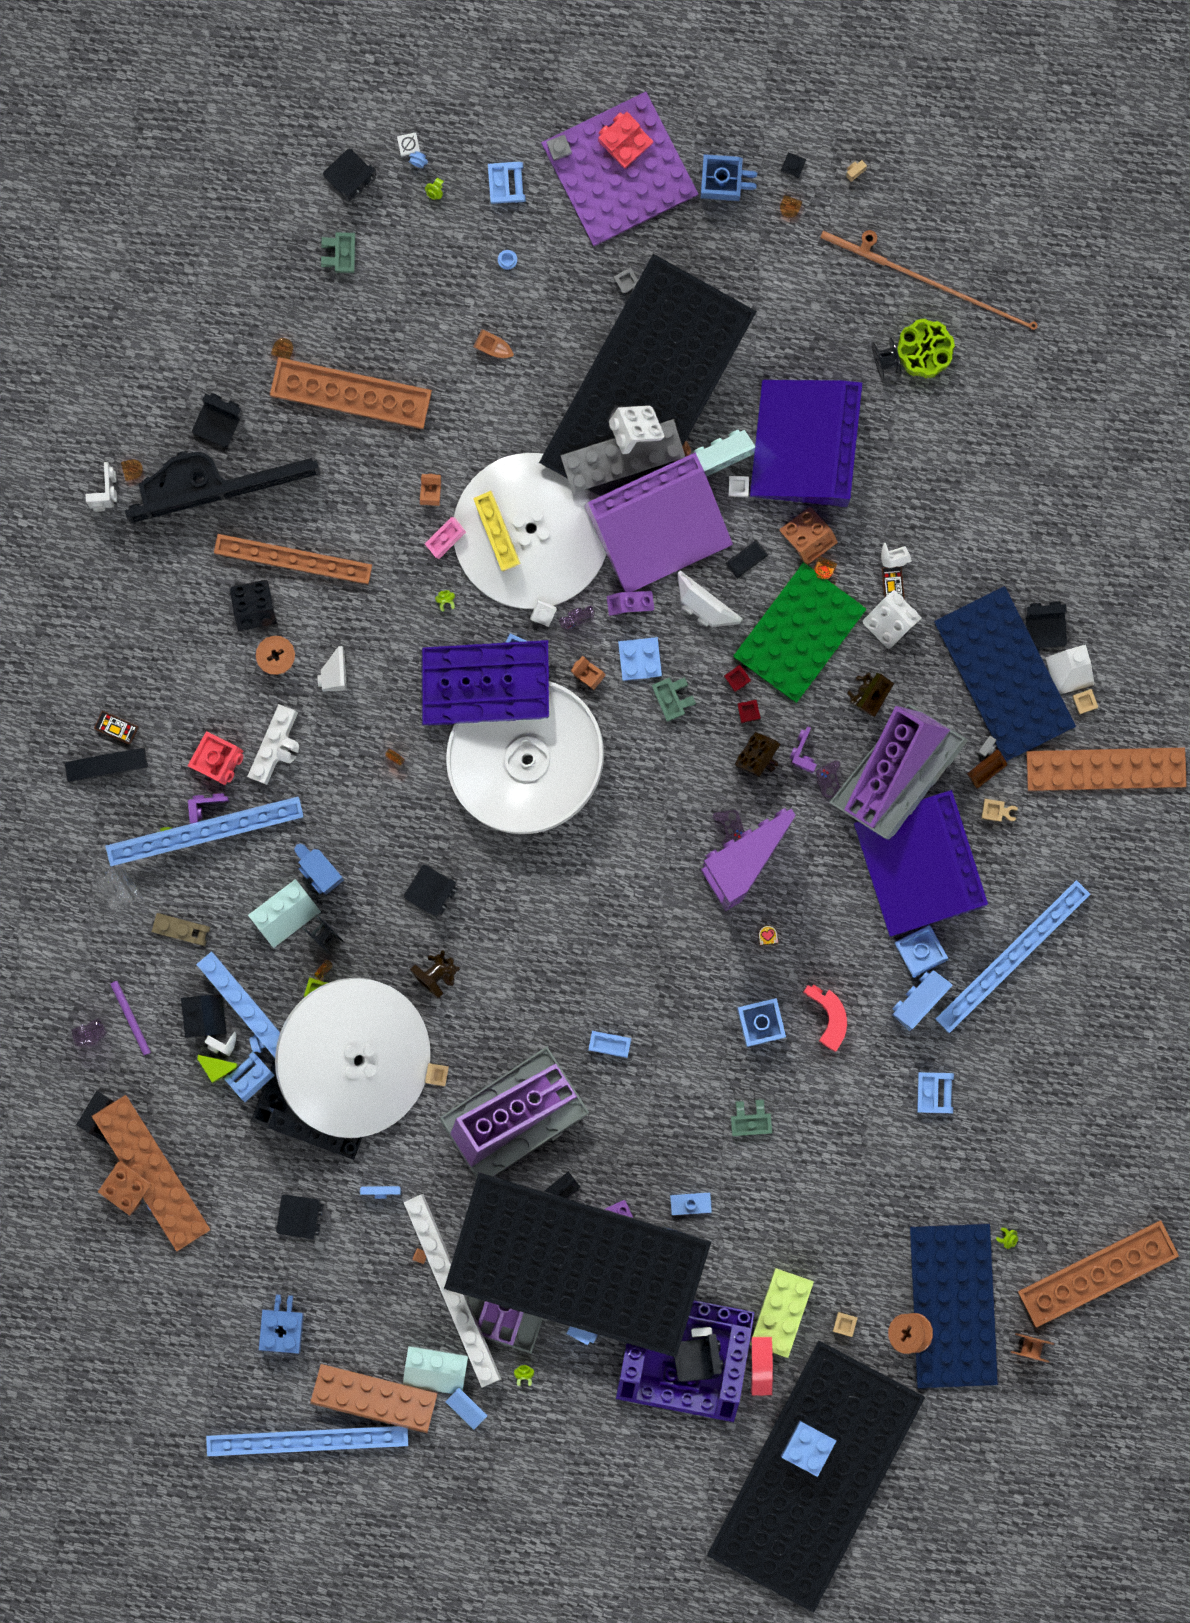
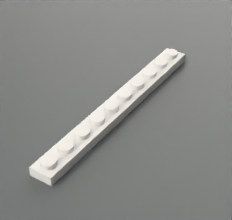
[404,1194,501,1388]

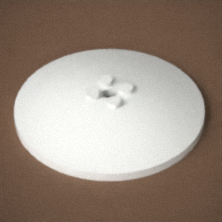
[454,453,606,609]
[446,681,604,834]
[275,978,430,1138]

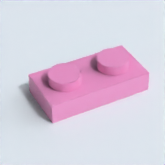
[425,517,466,559]

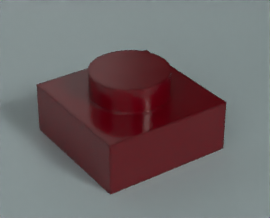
[724,665,751,692]
[737,699,761,724]

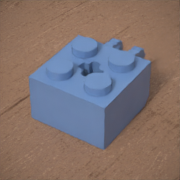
[701,155,757,201]
[294,843,344,895]
[259,1294,304,1354]

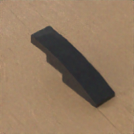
[65,748,148,782]

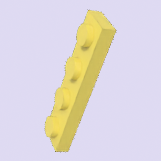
[473,491,521,571]

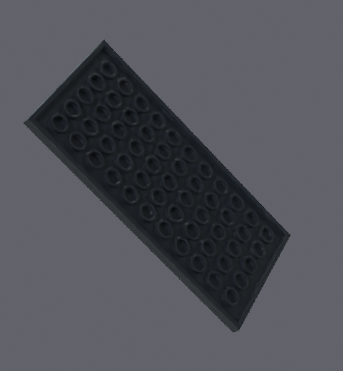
[539,254,757,496]
[444,1172,711,1358]
[707,1340,925,1613]

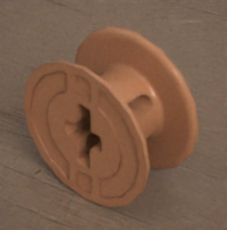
[256,636,295,675]
[888,1313,933,1354]
[1010,1333,1054,1363]

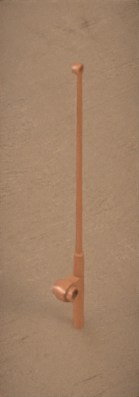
[820,230,1038,330]

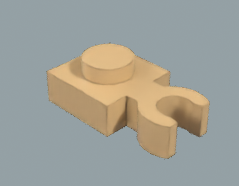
[981,799,1018,822]

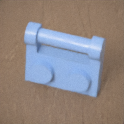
[488,162,526,204]
[224,1051,275,1102]
[917,1072,954,1114]

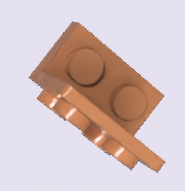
[780,507,838,565]
[98,1161,151,1216]

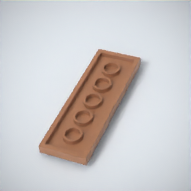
[310,1364,438,1433]

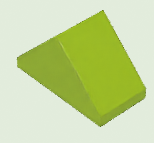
[197,1055,239,1083]

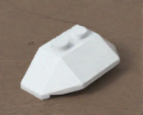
[678,570,743,627]

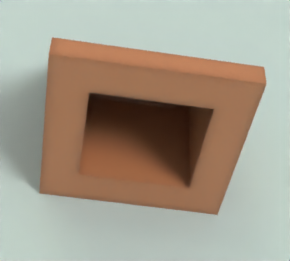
[412,1248,427,1264]

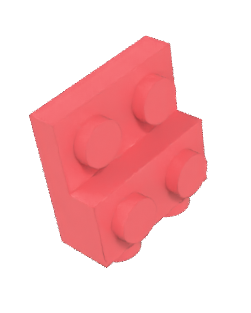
[598,112,653,169]
[188,731,244,786]

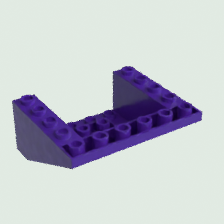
[750,380,862,507]
[854,790,988,937]
[616,1300,755,1422]

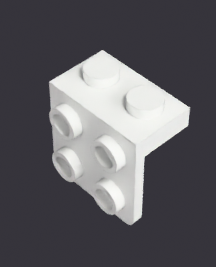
[609,406,664,454]
[86,462,117,512]
[863,590,921,649]

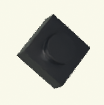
[781,152,806,178]

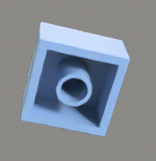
[737,998,786,1047]
[781,1421,836,1477]

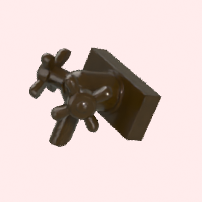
[847,672,895,717]
[410,950,460,998]

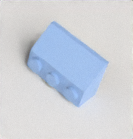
[892,970,952,1031]

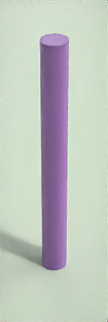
[110,981,151,1056]

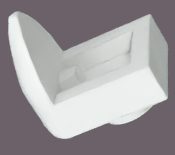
[881,543,912,568]
[205,1032,236,1056]

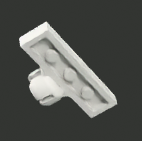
[247,704,299,785]

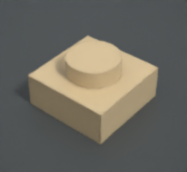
[846,160,867,182]
[1072,689,1098,715]
[425,1063,449,1086]
[833,1312,857,1337]

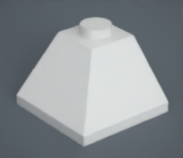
[1045,645,1094,695]
[318,646,347,692]

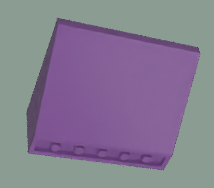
[584,452,733,592]
[701,808,796,911]

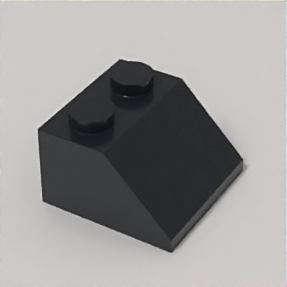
[181,994,227,1039]
[76,1091,114,1144]

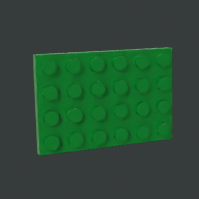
[733,562,867,704]

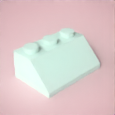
[693,430,756,477]
[248,879,321,948]
[403,1346,468,1394]

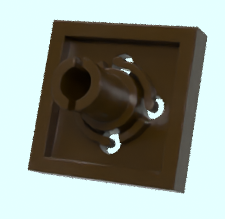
[734,732,781,777]

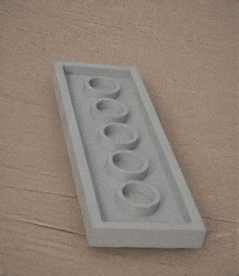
[560,419,685,493]

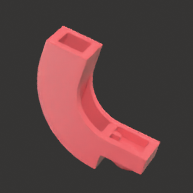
[803,985,847,1052]
[751,1337,773,1396]

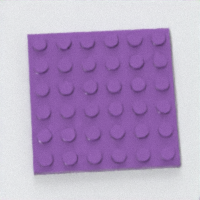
[541,92,698,247]

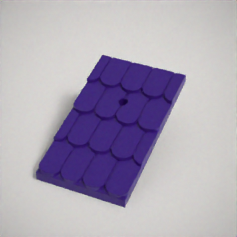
[421,640,549,725]

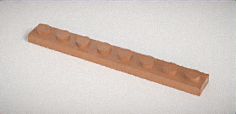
[214,534,372,585]

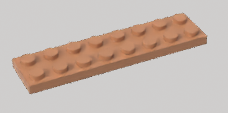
[270,357,432,429]
[1026,747,1186,791]
[92,1094,210,1251]
[1017,1220,1179,1328]

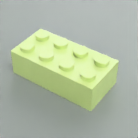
[749,1268,814,1358]

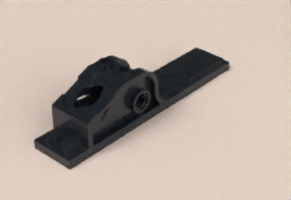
[125,451,321,524]

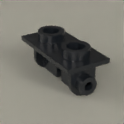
[544,1171,581,1198]

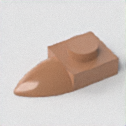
[473,329,514,358]

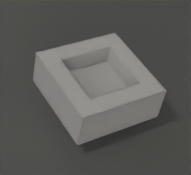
[546,134,572,161]
[613,267,638,295]
[977,736,997,758]

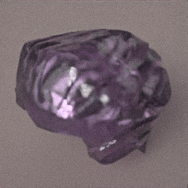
[71,1018,108,1047]

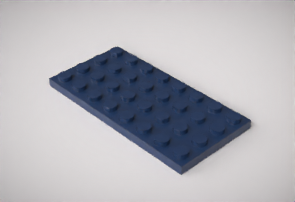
[934,586,1076,762]
[910,1224,998,1388]

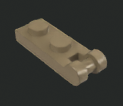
[152,913,210,946]

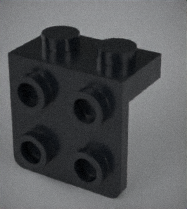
[323,149,377,202]
[192,393,243,448]
[230,580,277,632]
[1025,601,1067,648]
[404,865,458,918]
[276,1194,324,1240]
[674,1334,724,1382]

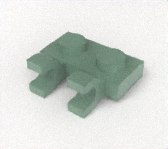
[321,232,355,273]
[652,677,696,722]
[731,1099,772,1136]

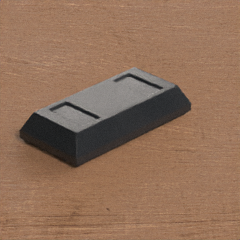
[725,540,768,579]

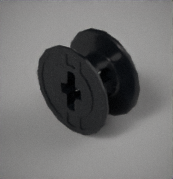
[872,337,902,381]
[303,914,344,956]

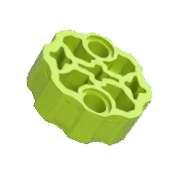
[897,319,955,379]

